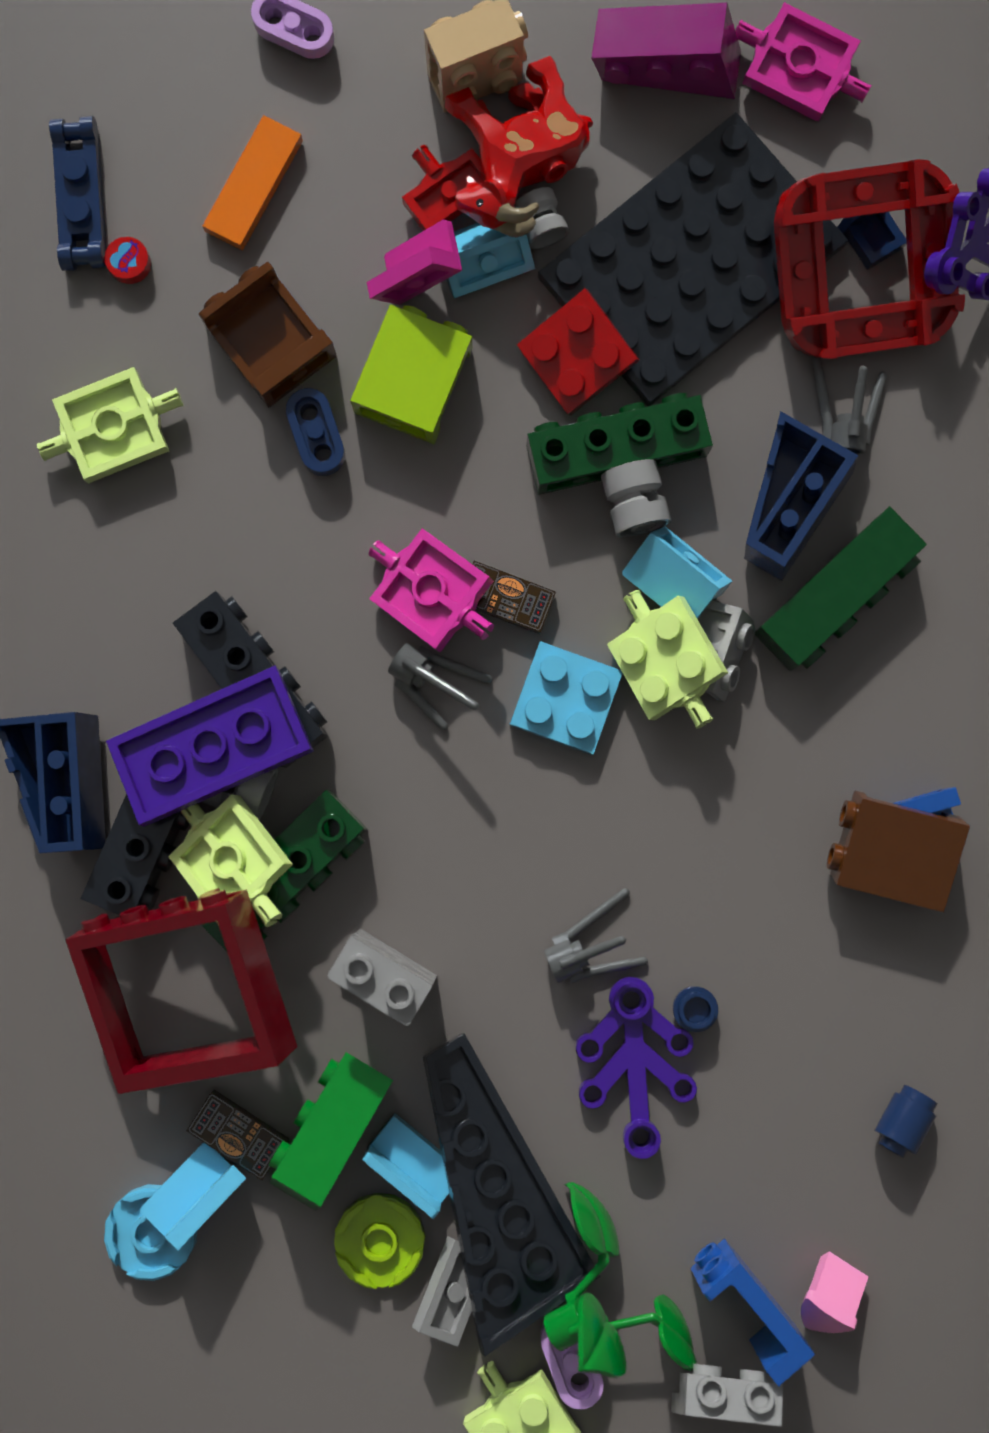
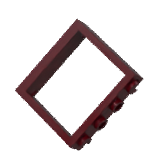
[65,888,298,1094]

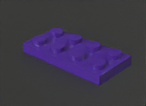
[106,666,314,827]

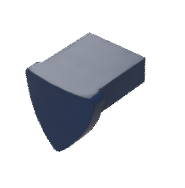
[837,212,907,270]

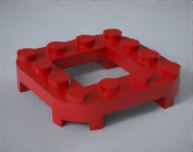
[774,159,965,359]

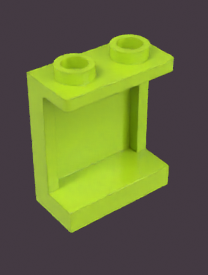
[350,304,473,444]

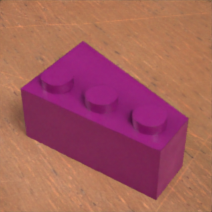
[591,2,741,99]

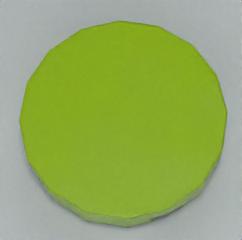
[334,1193,425,1289]

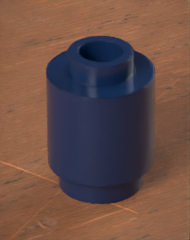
[874,1084,938,1158]

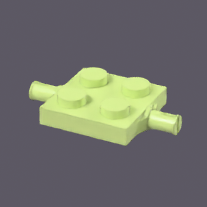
[37,367,184,484]
[607,590,728,729]
[168,794,293,927]
[463,1361,582,1433]

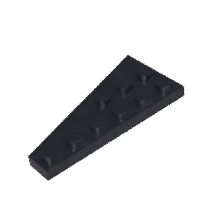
[423,1033,601,1357]

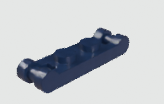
[49,116,107,271]

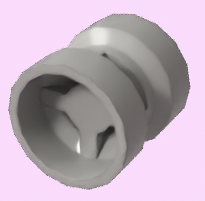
[514,187,569,250]

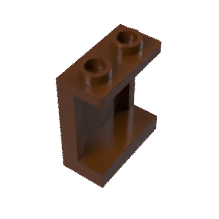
[199,262,337,408]
[827,790,970,912]

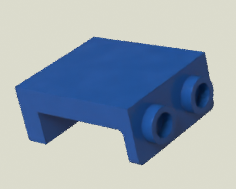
[691,1238,815,1387]

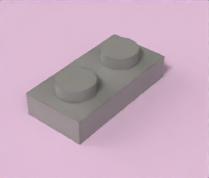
[412,1236,472,1347]

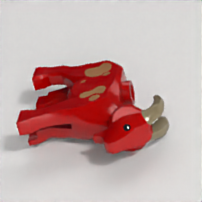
[444,56,593,238]

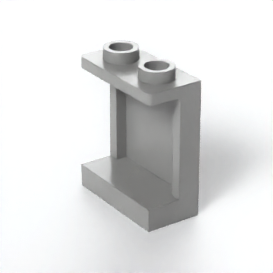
[328,929,437,1025]

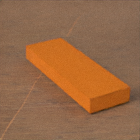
[202,115,303,251]

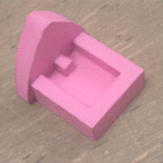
[801,1251,868,1333]

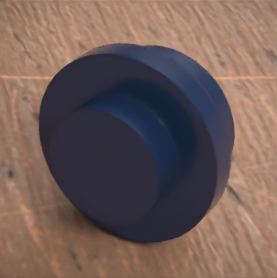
[672,986,718,1032]

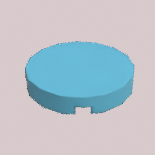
[104,1184,197,1281]

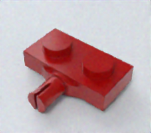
[402,145,485,231]

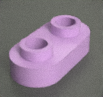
[251,0,334,59]
[540,1323,604,1409]

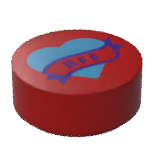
[105,237,151,284]

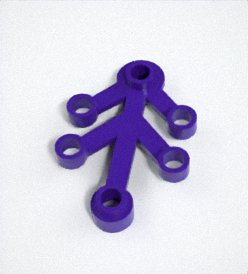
[924,168,989,300]
[575,977,697,1159]

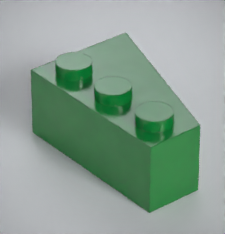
[268,1052,393,1211]

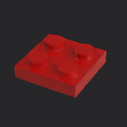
[517,288,640,415]

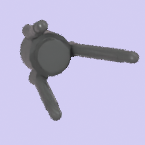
[812,356,887,455]
[388,643,492,730]
[544,888,648,983]

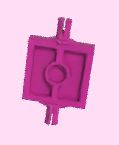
[735,2,871,122]
[368,528,494,652]

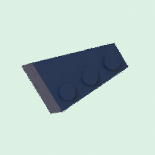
[744,411,858,581]
[0,712,106,853]

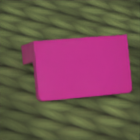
[366,220,462,305]

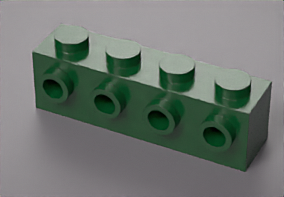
[526,393,713,495]
[201,789,367,953]

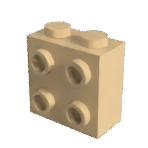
[424,0,528,113]

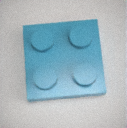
[510,641,622,755]

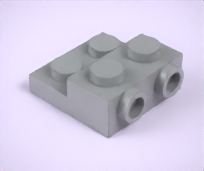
[671,1364,783,1427]

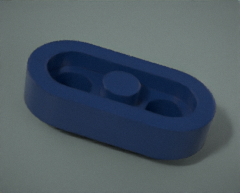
[286,388,345,476]

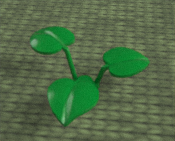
[544,1182,698,1379]

